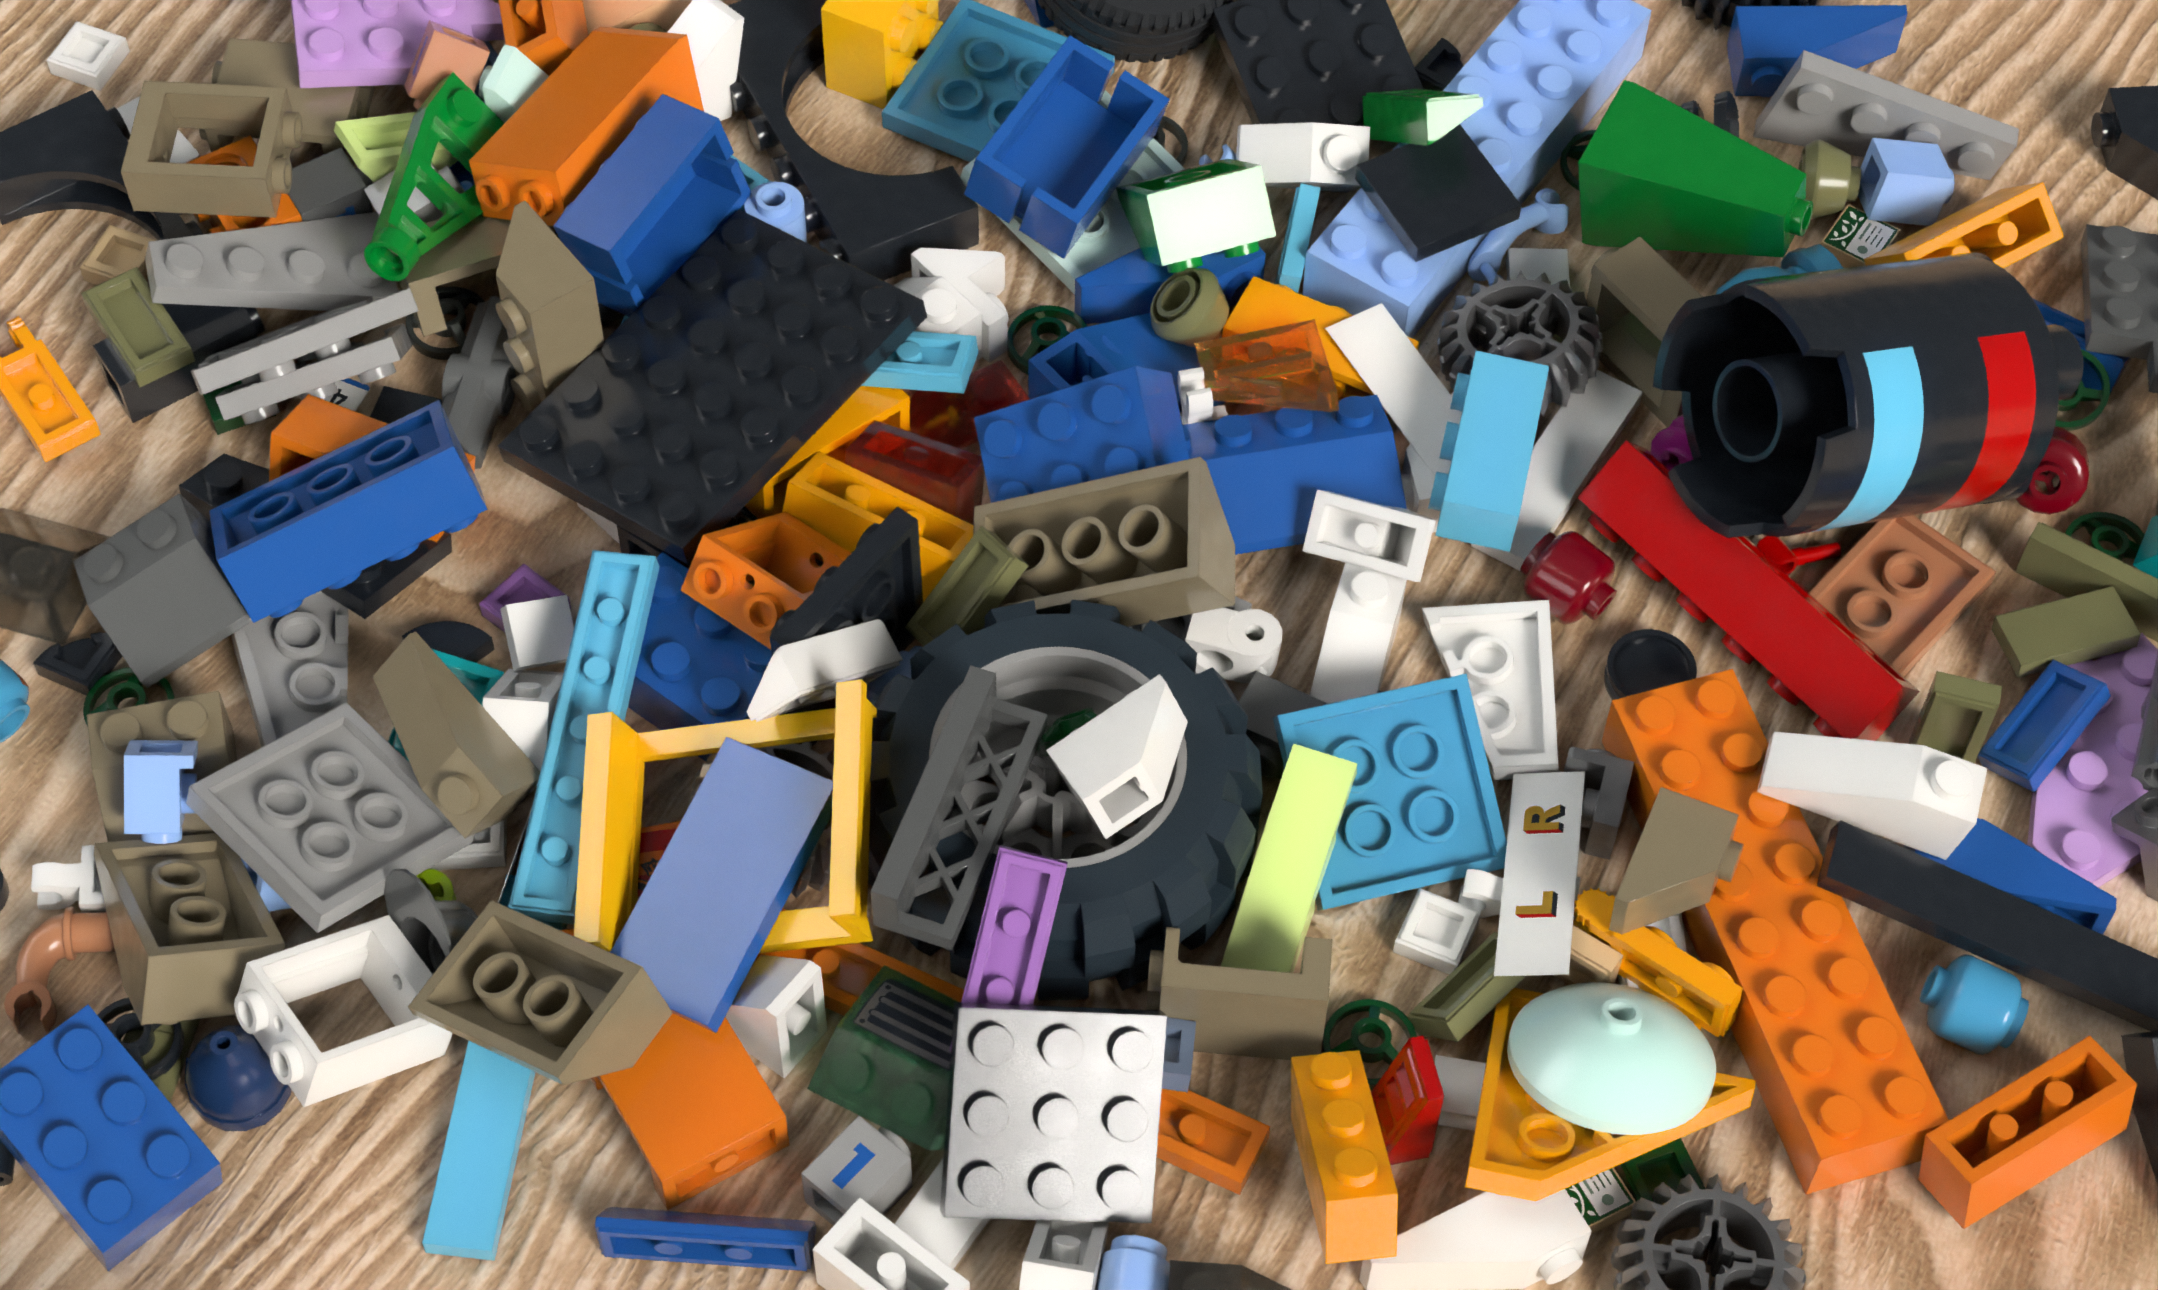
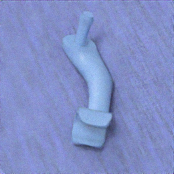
[1467,188,1569,286]

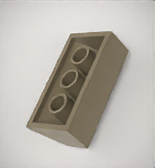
[973,457,1235,629]

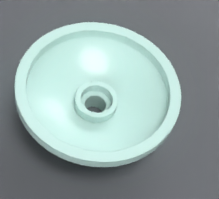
[1507,982,1716,1135]

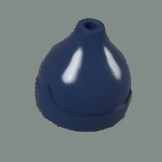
[185,1025,291,1131]

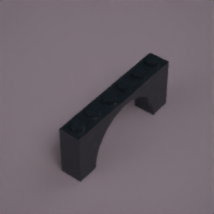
[728,0,979,281]
[0,90,265,423]

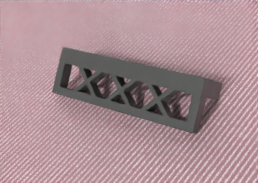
[871,665,1047,950]

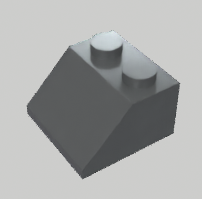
[73,494,252,688]

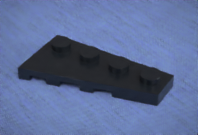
[179,454,452,619]

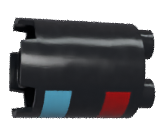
[1653,252,2083,538]

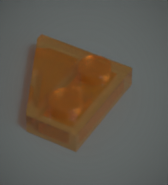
[1194,319,1339,412]

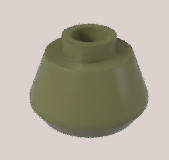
[1798,139,1861,219]
[1150,268,1229,347]

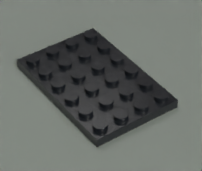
[497,209,927,564]

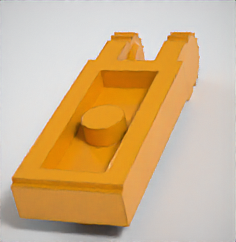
[0,316,101,463]
[1573,888,1743,1037]

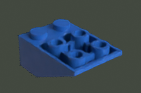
[1028,313,1246,413]

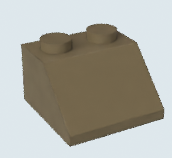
[87,691,237,842]

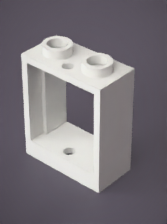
[234,915,453,1107]

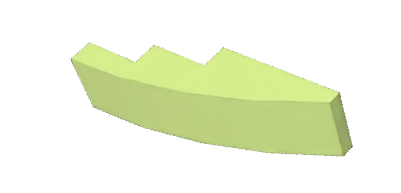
[1221,743,1357,973]

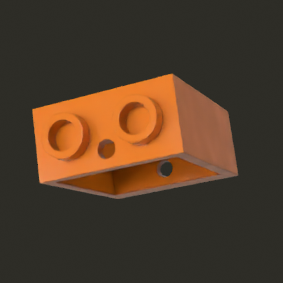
[681,512,851,650]

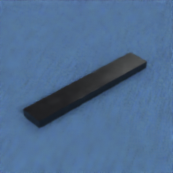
[1816,820,2158,1031]

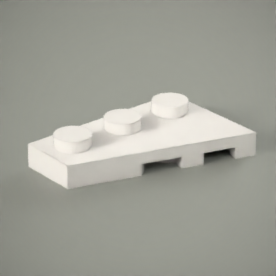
[1422,600,1559,780]

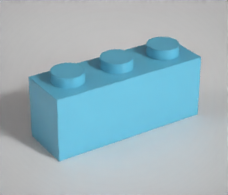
[1428,350,1549,552]

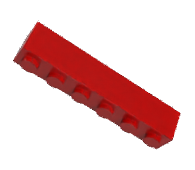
[1578,440,1920,741]

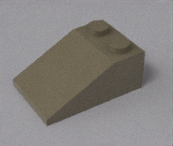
[94,833,285,1025]

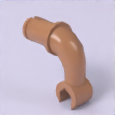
[4,907,115,1034]

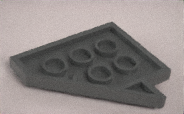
[2081,224,2158,393]

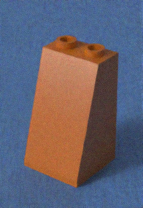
[469,27,704,226]

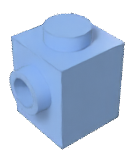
[1858,138,1955,226]

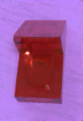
[909,360,1030,466]

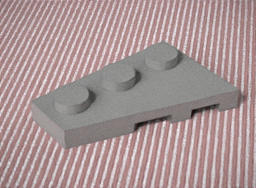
[215,323,412,425]

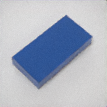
[1977,659,2111,792]

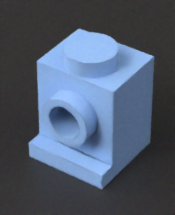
[124,740,198,844]

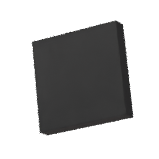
[1355,124,1522,262]

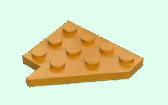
[1465,988,1756,1201]

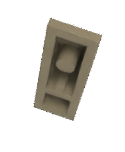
[373,632,540,838]

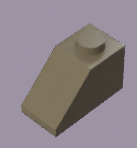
[1609,787,1744,934]

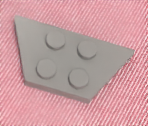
[191,288,419,395]

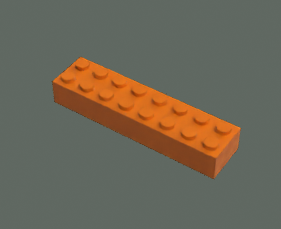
[1601,669,1949,1194]

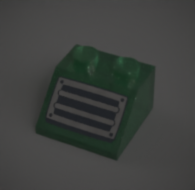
[807,965,960,1150]

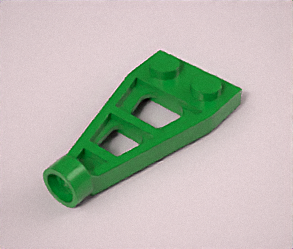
[364,72,504,281]

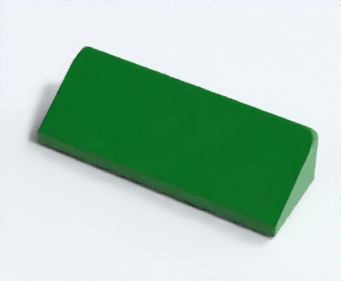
[1363,89,1483,146]

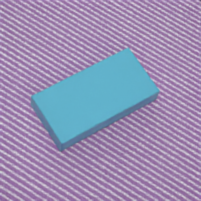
[1275,183,1321,293]

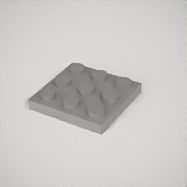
[186,703,474,933]

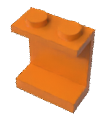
[591,1013,790,1210]

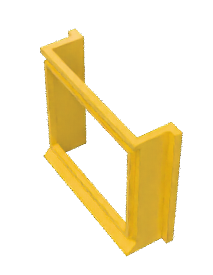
[574,679,877,954]

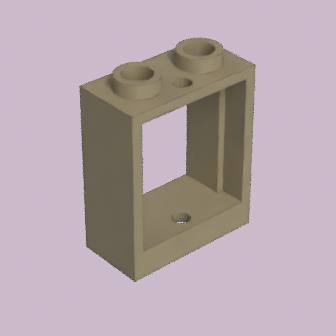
[121,81,302,218]
[1586,237,1703,428]

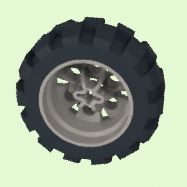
[868,599,1263,1000]

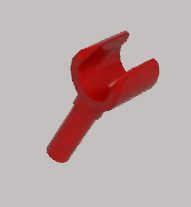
[1757,536,1841,575]

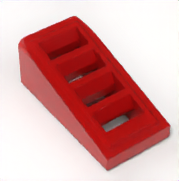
[1371,1035,1444,1165]

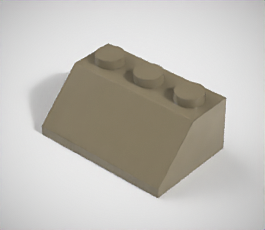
[495,201,605,411]
[408,900,673,1085]

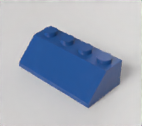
[1183,395,1407,555]
[209,400,488,623]

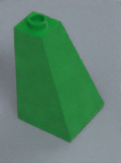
[1578,80,1813,258]

